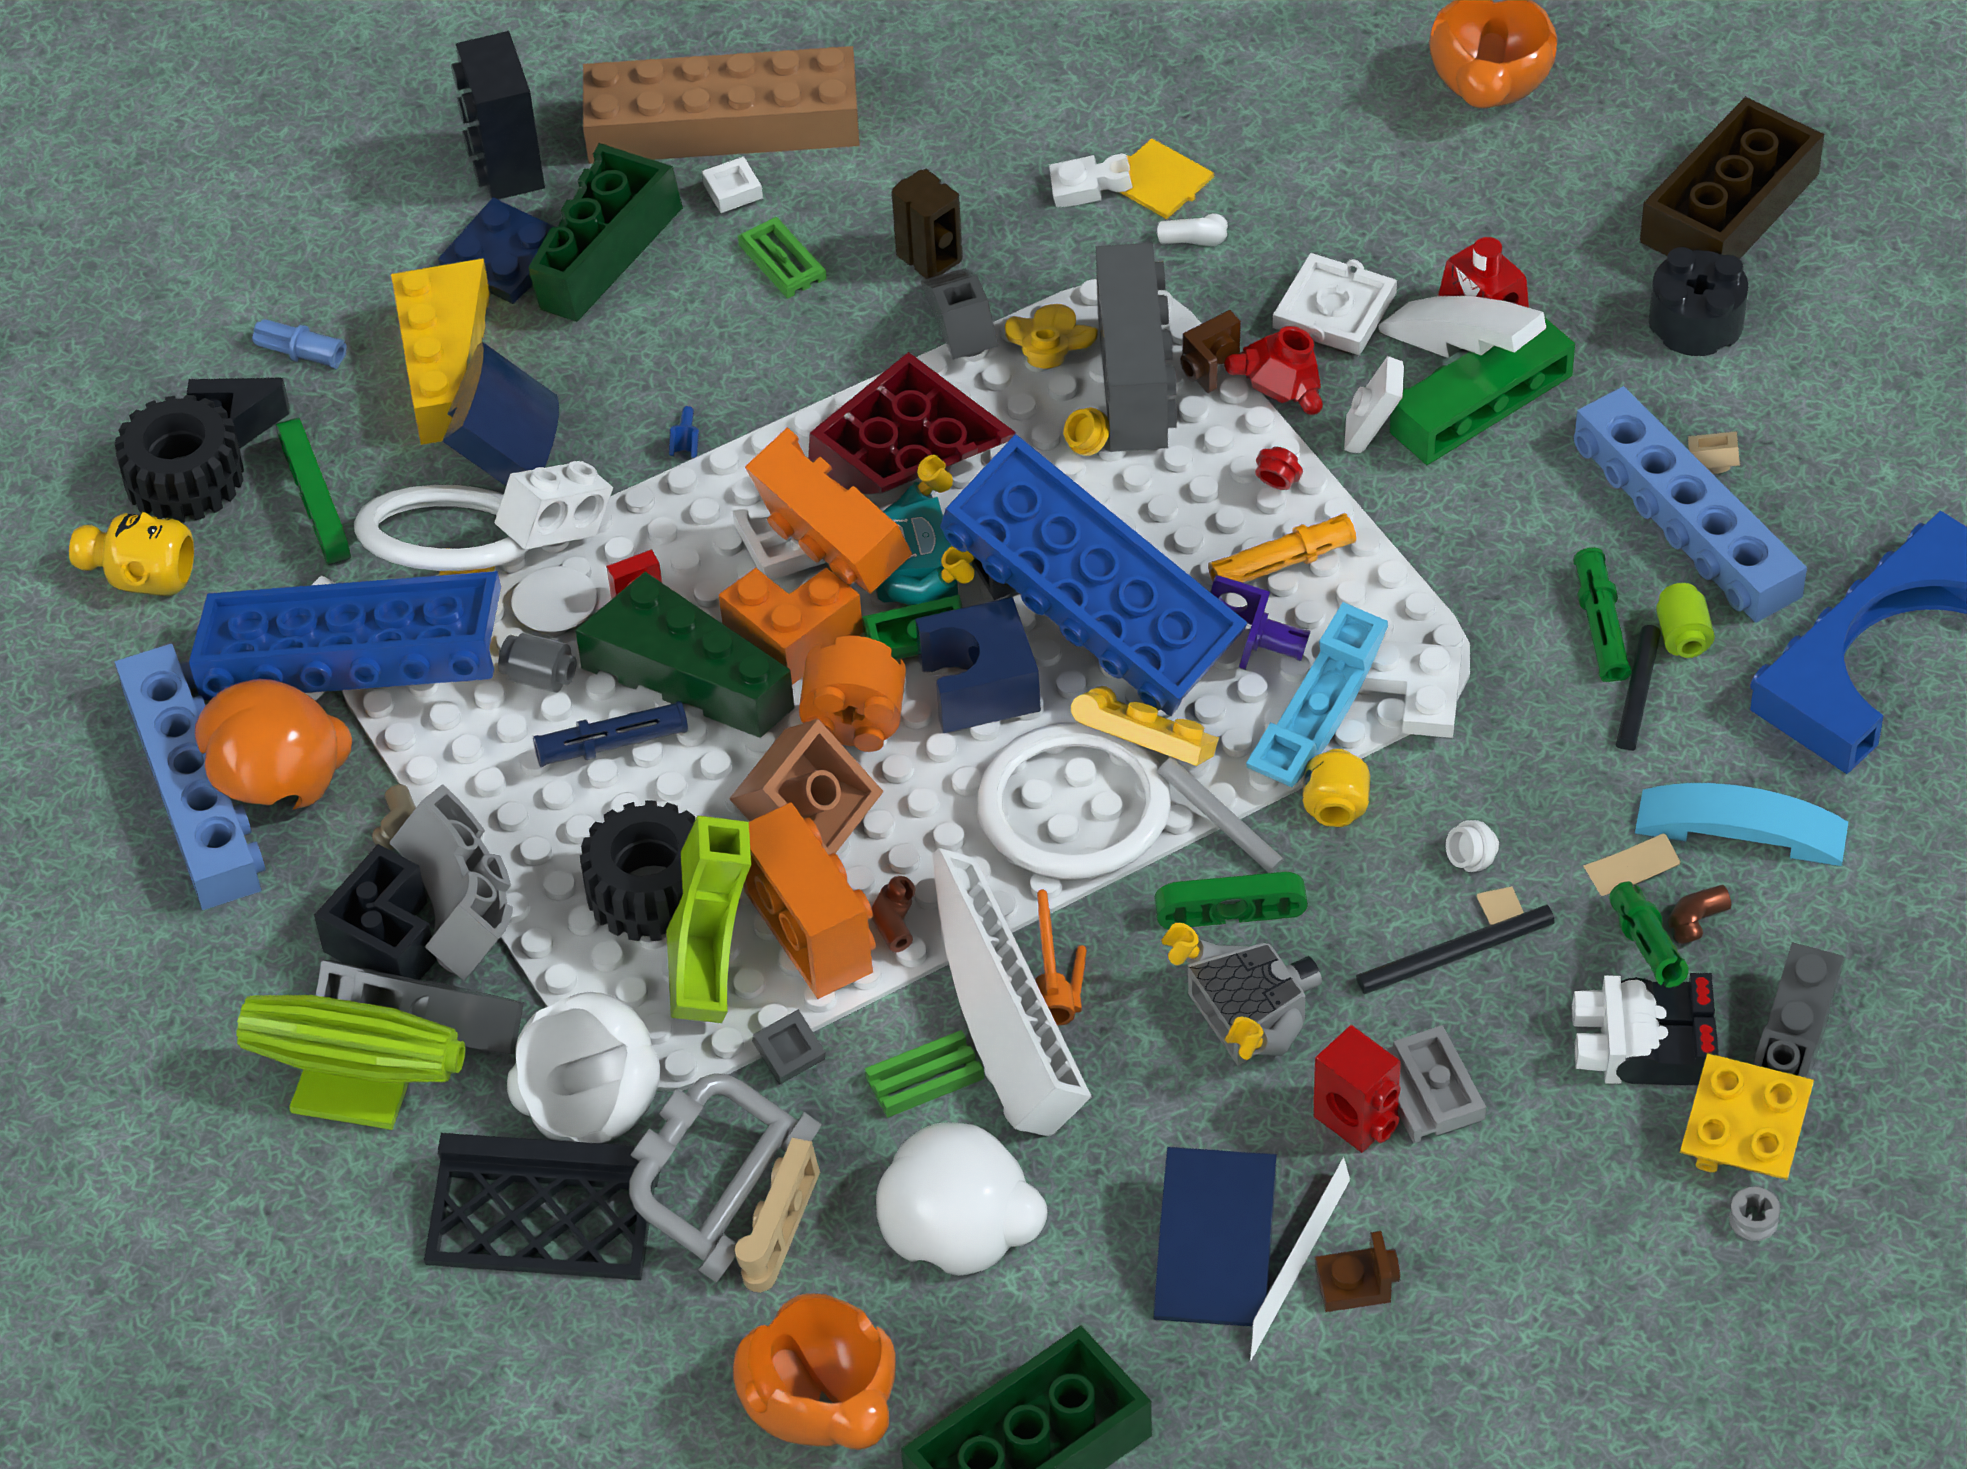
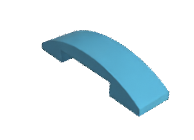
[1246,602,1388,787]
[1635,783,1848,866]

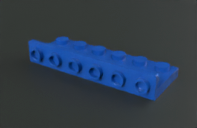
[940,434,1248,716]
[189,571,501,700]

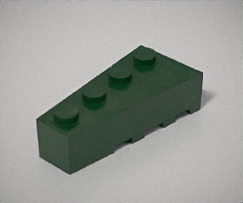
[528,143,683,322]

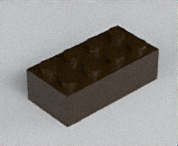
[1640,96,1825,259]

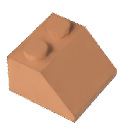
[729,719,884,855]

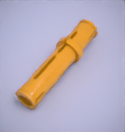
[1208,513,1356,583]

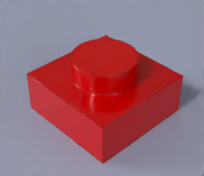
[606,549,662,599]

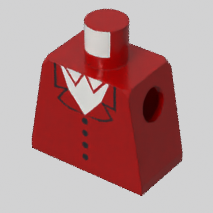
[1438,237,1529,308]

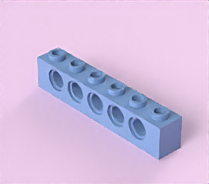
[1574,386,1807,623]
[114,643,266,910]

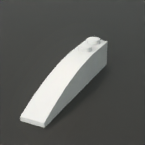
[932,848,1092,1136]

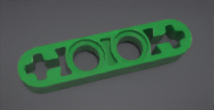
[276,417,351,565]

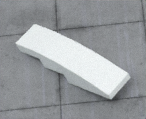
[1378,296,1546,358]

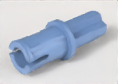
[252,319,347,369]

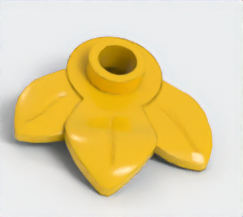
[1005,304,1098,369]

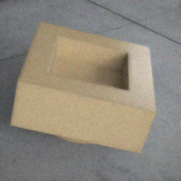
[1688,431,1740,474]

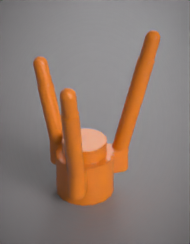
[1035,889,1087,1025]

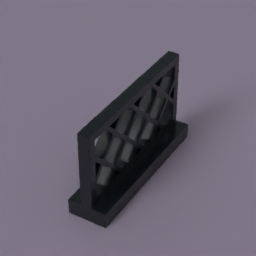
[424,1133,660,1280]

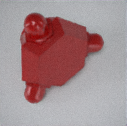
[1224,326,1323,415]

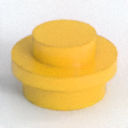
[1063,407,1110,456]

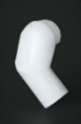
[1157,214,1228,246]

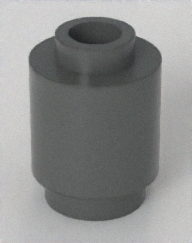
[498,633,577,693]

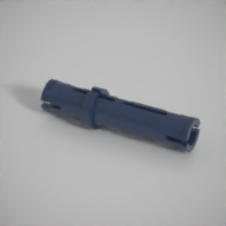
[533,701,688,767]

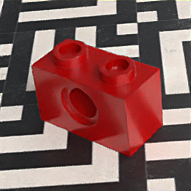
[1313,1025,1401,1153]

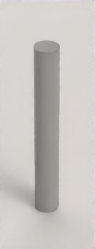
[1158,757,1284,873]

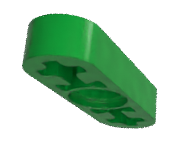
[1154,872,1308,929]

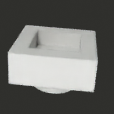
[702,157,763,213]

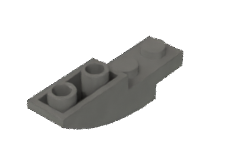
[1753,942,1844,1079]
[316,960,524,1054]

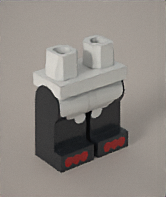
[1572,973,1719,1086]

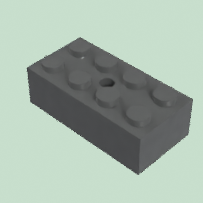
[1096,242,1177,452]

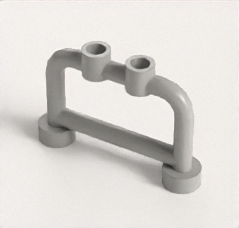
[629,1073,822,1282]

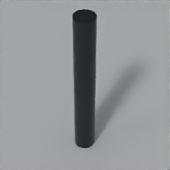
[1616,625,1661,751]

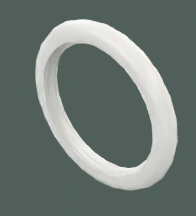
[354,485,532,571]
[977,722,1171,879]

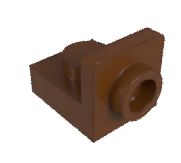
[1180,310,1241,393]
[1315,1231,1400,1312]

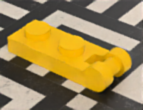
[1071,686,1219,766]

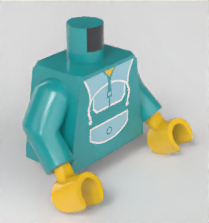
[875,455,974,606]

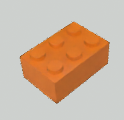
[743,802,876,999]

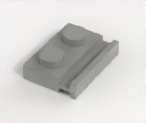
[1385,1025,1486,1144]

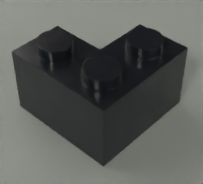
[314,844,437,980]

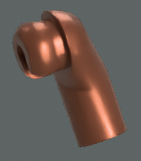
[871,876,916,952]
[1668,885,1731,944]

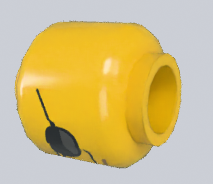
[1302,749,1370,827]

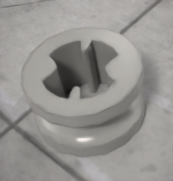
[1729,1187,1781,1241]

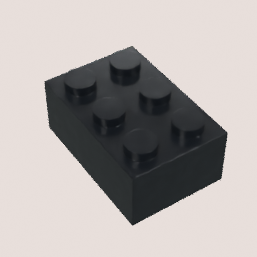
[451,31,545,200]

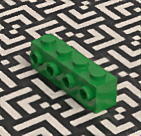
[1389,317,1575,465]

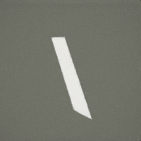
[1250,1157,1350,1361]

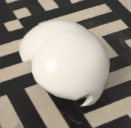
[507,992,660,1143]
[876,1122,1048,1276]

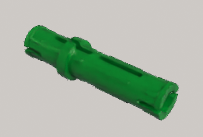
[1573,547,1632,682]
[1609,881,1689,988]

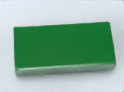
[862,595,963,660]

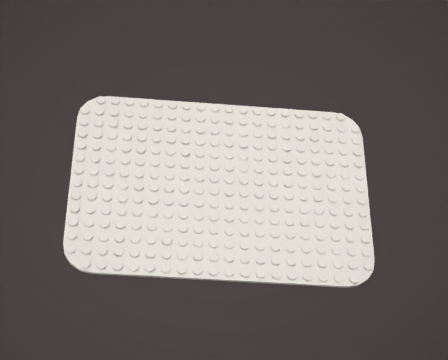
[342,279,1470,1092]

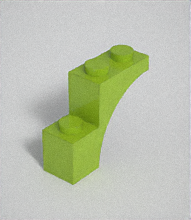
[666,816,751,1023]

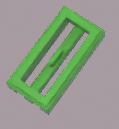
[738,216,827,299]
[865,1030,984,1118]

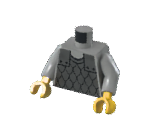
[1161,922,1322,1066]

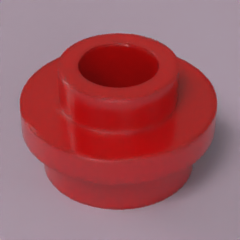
[1255,447,1303,490]

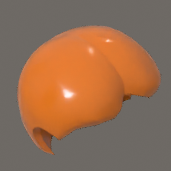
[1429,0,1557,109]
[195,679,352,810]
[733,1294,896,1450]

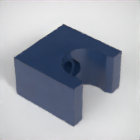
[915,597,1041,734]

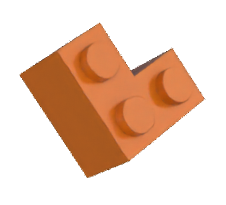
[718,568,863,685]

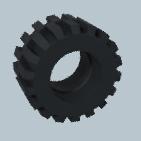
[115,395,244,522]
[580,800,695,942]

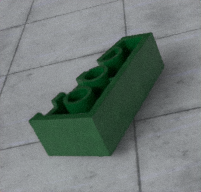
[575,572,795,738]

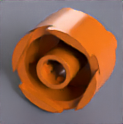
[799,636,906,752]

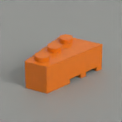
[745,427,912,594]

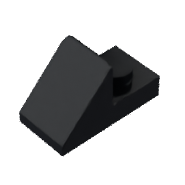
[187,378,290,448]

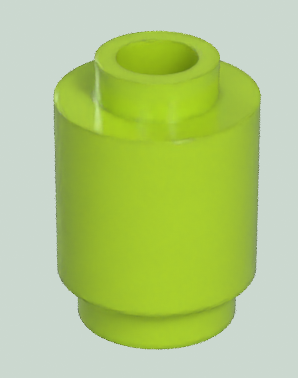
[1656,583,1715,658]

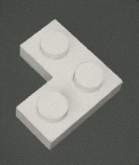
[1360,640,1462,738]

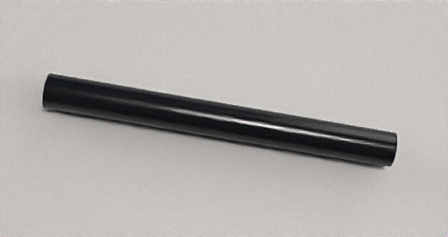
[1356,905,1555,995]

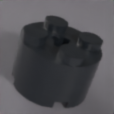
[1649,247,1749,356]

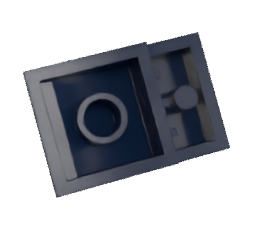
[442,342,559,486]
[1154,1147,1277,1327]

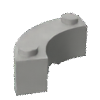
[389,784,513,981]

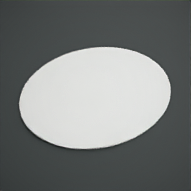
[511,566,597,632]

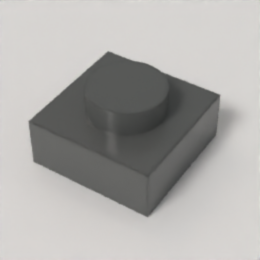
[752,1009,826,1085]

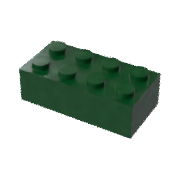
[901,1325,1152,1469]

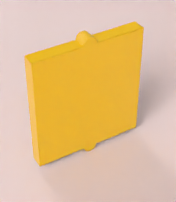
[1119,138,1214,219]

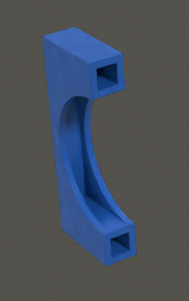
[1750,510,1967,774]

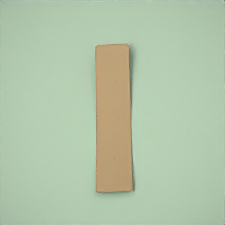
[1477,834,1680,925]

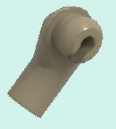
[372,784,416,851]

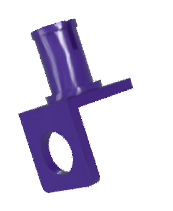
[1210,576,1311,670]

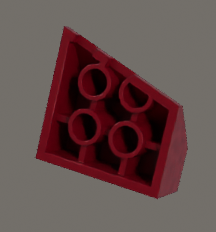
[808,352,1016,495]

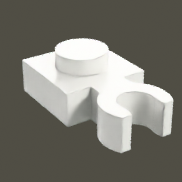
[1049,154,1132,207]

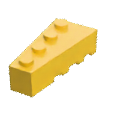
[391,258,490,445]

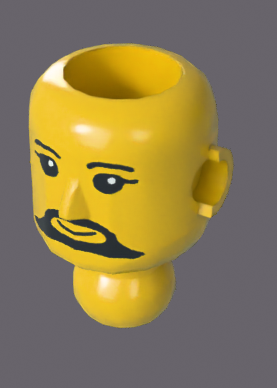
[69,512,194,596]

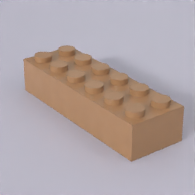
[583,46,860,164]

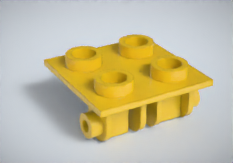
[1680,1053,1814,1180]

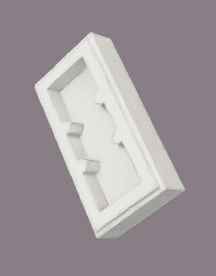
[1344,356,1404,453]

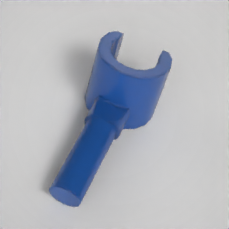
[669,406,699,458]

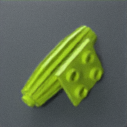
[236,995,465,1130]

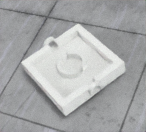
[1273,253,1397,356]

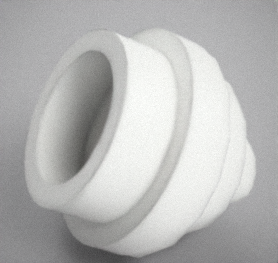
[1446,820,1499,872]

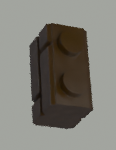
[891,169,963,279]

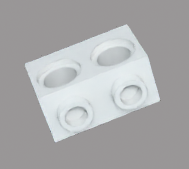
[494,461,613,550]

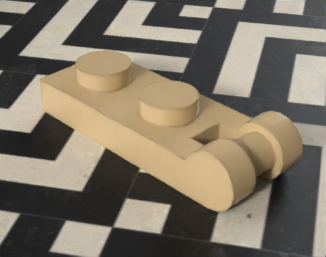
[734,1138,820,1292]

